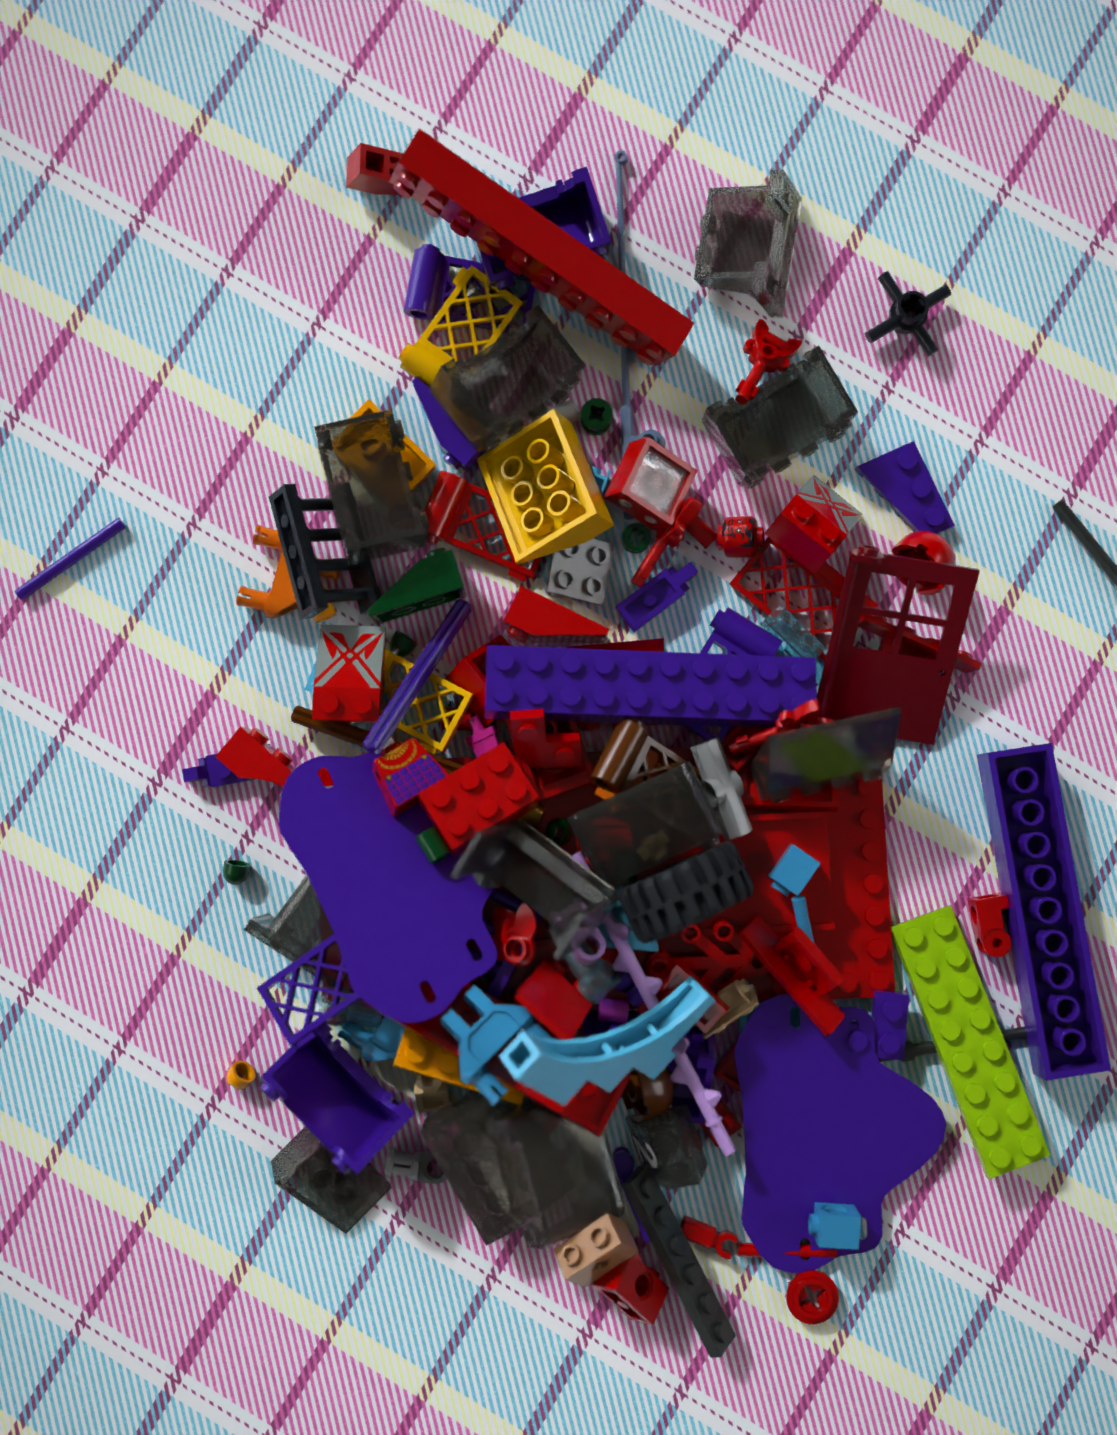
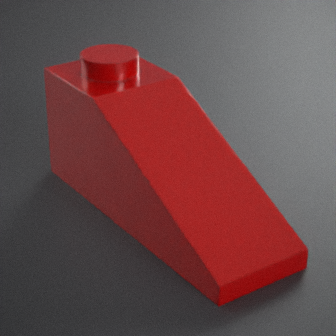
[346,143,403,196]

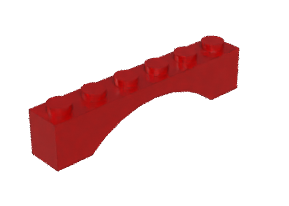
[215,726,295,787]

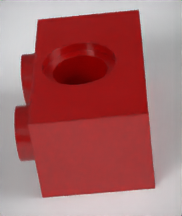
[592,1253,669,1325]

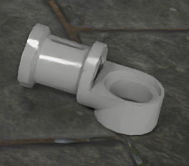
[385,1146,452,1184]

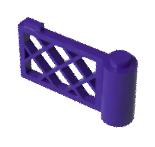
[403,244,535,337]
[682,607,783,743]
[257,934,361,1048]

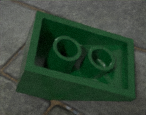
[367,548,467,625]

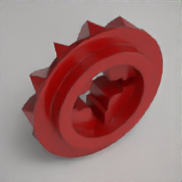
[785,1270,839,1325]

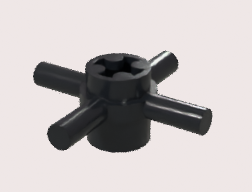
[865,271,951,357]

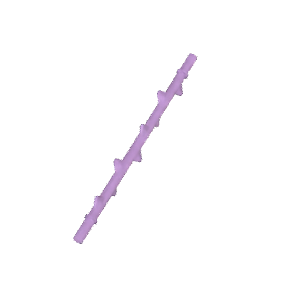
[569,851,736,1156]

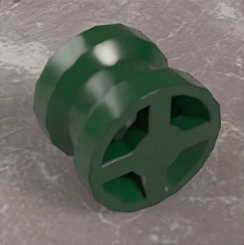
[581,398,612,435]

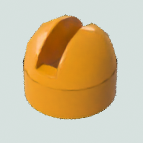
[226,1060,256,1090]

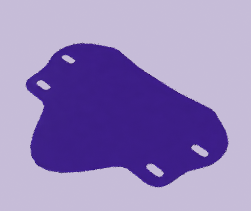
[278,752,513,1023]
[734,994,946,1273]

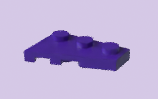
[854,441,955,534]

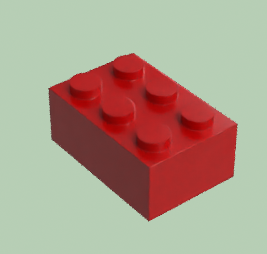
[417,742,539,858]

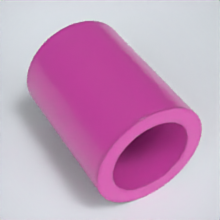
[597,997,629,1023]

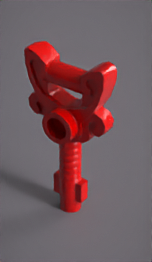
[735,319,802,405]
[631,497,703,588]
[728,699,837,754]

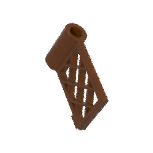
[590,718,714,844]

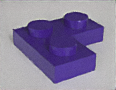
[847,990,909,1060]

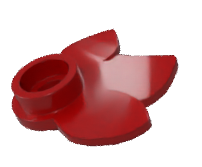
[491,903,537,966]

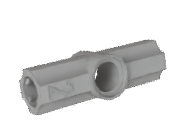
[691,737,753,840]

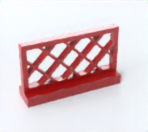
[729,537,878,662]

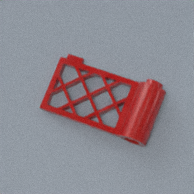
[416,471,542,582]

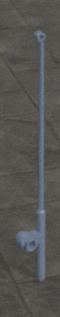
[614,150,666,519]

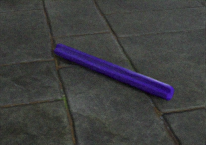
[363,599,472,755]

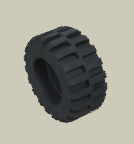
[618,841,754,944]

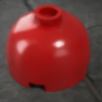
[891,530,956,595]

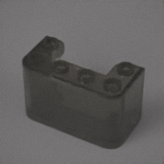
[429,305,586,453]
[702,346,858,489]
[314,409,430,566]

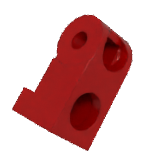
[967,893,1011,957]

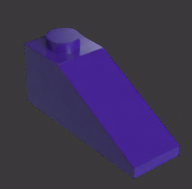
[412,377,491,473]

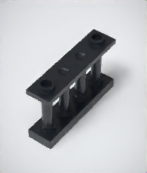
[269,483,381,619]

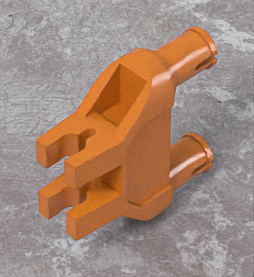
[236,525,341,619]

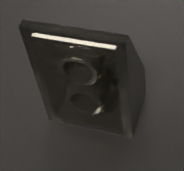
[270,1127,392,1234]

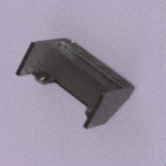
[450,820,619,960]

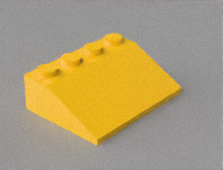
[477,409,614,564]

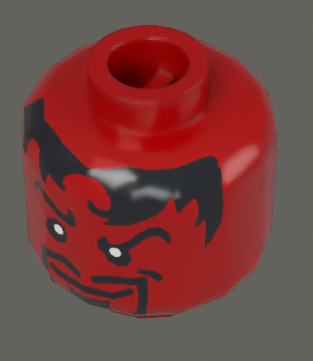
[717,516,765,558]

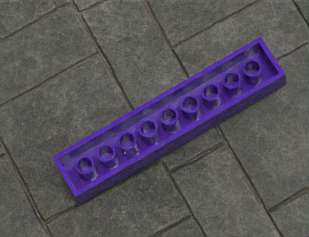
[484,645,817,728]
[977,743,1111,1081]

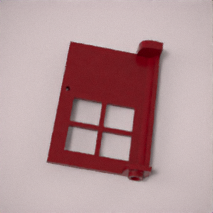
[809,544,980,745]

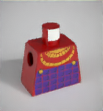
[372,735,449,818]

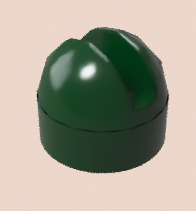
[389,630,417,658]
[545,818,572,847]
[223,860,250,885]

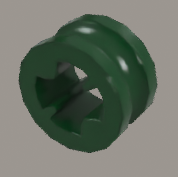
[621,523,650,554]

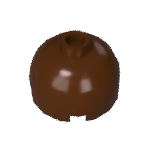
[622,1066,677,1123]

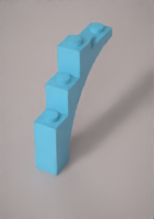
[499,975,716,1106]

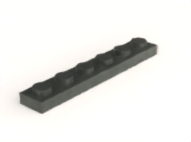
[621,1164,736,1358]

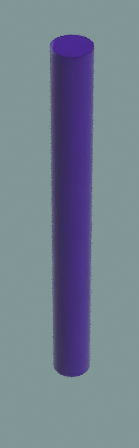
[14,517,127,601]

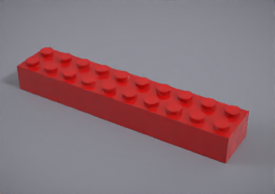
[389,128,694,366]

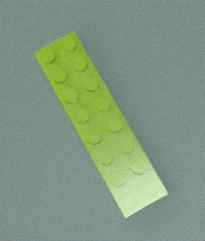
[891,905,1051,1179]

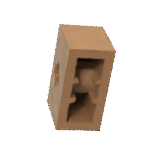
[553,1213,639,1288]

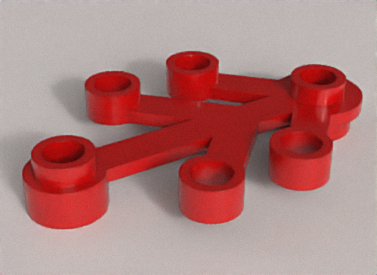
[645,919,769,997]

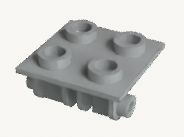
[546,538,614,606]

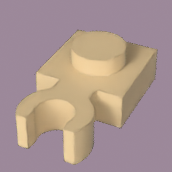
[414,1074,451,1113]

